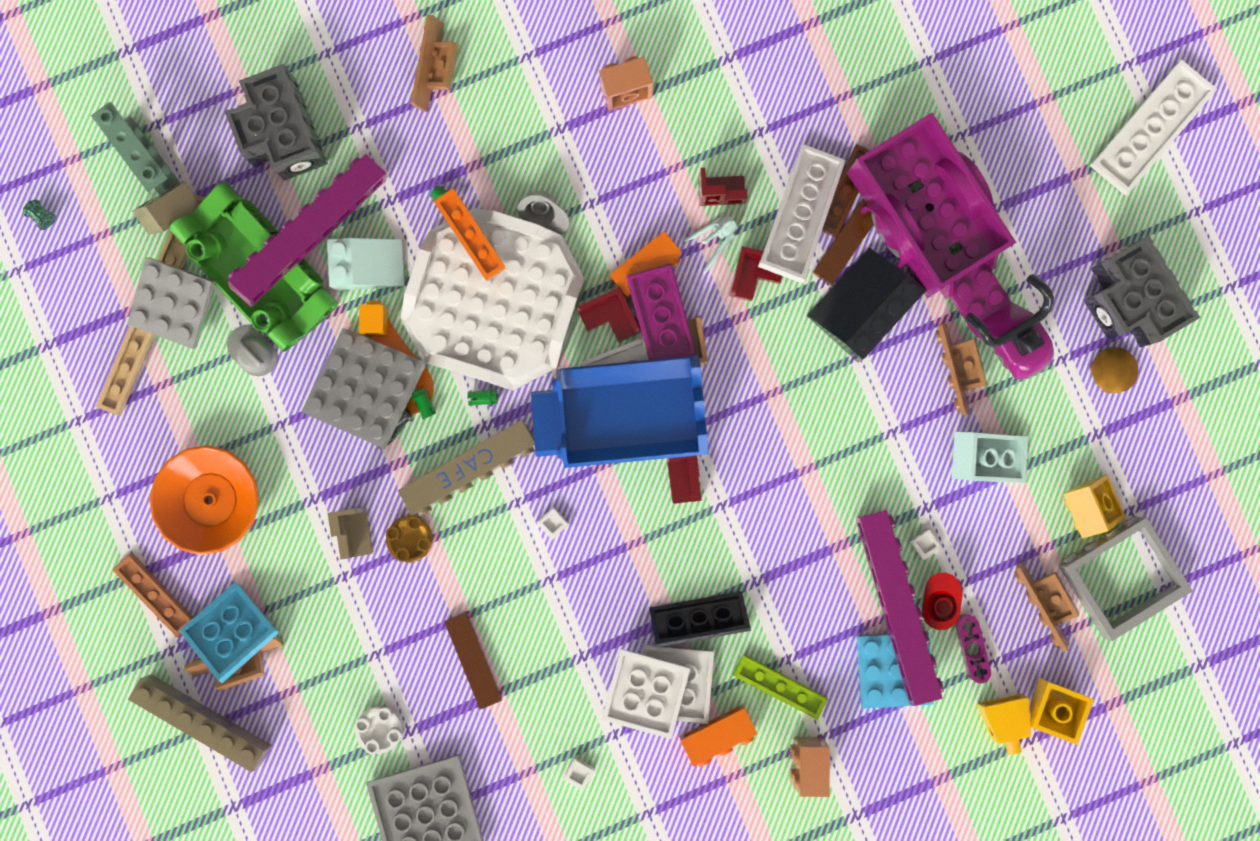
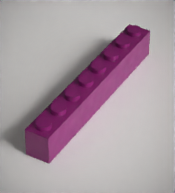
[228,154,387,307]
[856,510,944,706]

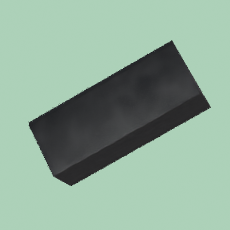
[649,591,751,647]

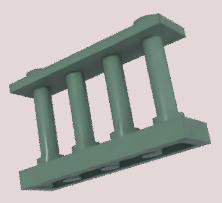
[91,102,181,195]

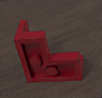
[698,167,748,206]
[729,246,782,301]
[577,287,640,343]
[667,456,702,504]

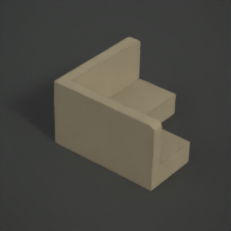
[132,182,200,235]
[327,507,373,560]

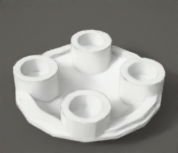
[355,706,403,754]

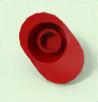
[922,572,963,630]

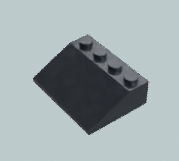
[807,248,927,363]

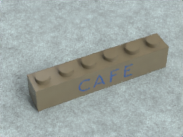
[398,419,535,517]
[128,674,272,773]

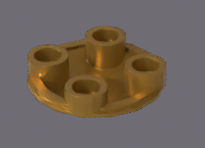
[1090,347,1138,394]
[386,516,433,563]

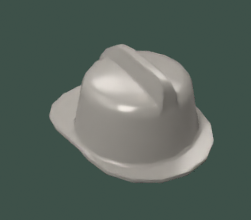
[517,191,570,235]
[227,326,277,377]

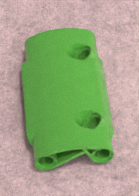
[169,181,339,352]

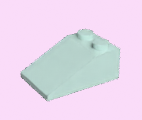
[327,238,405,291]
[952,431,1028,483]

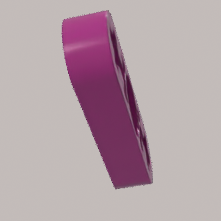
[955,614,991,684]

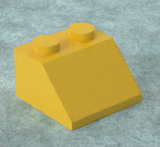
[1063,474,1126,538]
[1030,678,1094,745]

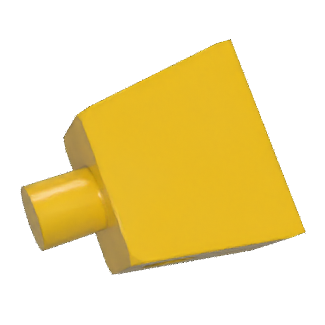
[977,694,1031,754]

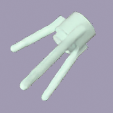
[684,215,738,273]

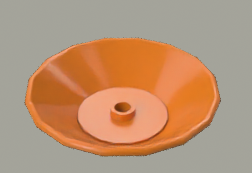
[149,445,259,555]

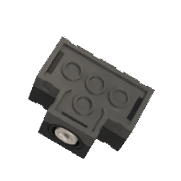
[224,64,328,180]
[1083,236,1201,348]

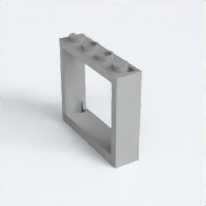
[1058,516,1193,641]

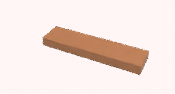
[112,553,194,638]

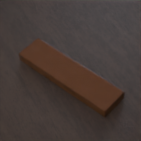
[822,144,870,238]
[812,199,874,286]
[444,612,503,710]

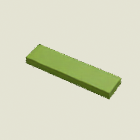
[732,654,828,720]

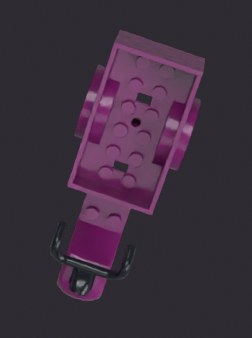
[847,113,1054,379]

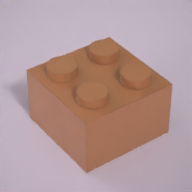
[599,56,653,112]
[790,737,830,797]

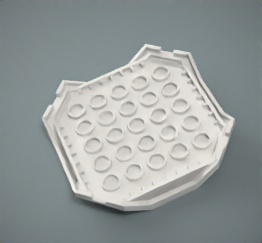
[401,208,585,391]

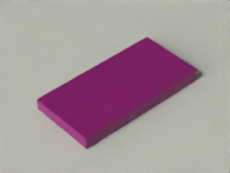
[625,263,697,360]

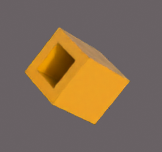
[359,300,388,336]

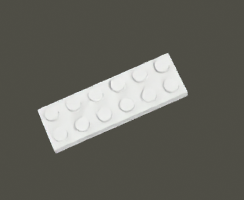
[1089,59,1217,195]
[758,144,846,283]

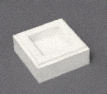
[536,507,570,540]
[909,528,943,561]
[563,757,595,791]

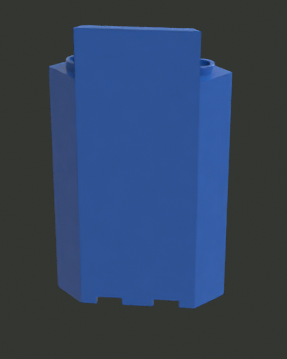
[531,355,709,468]

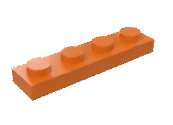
[433,188,507,281]

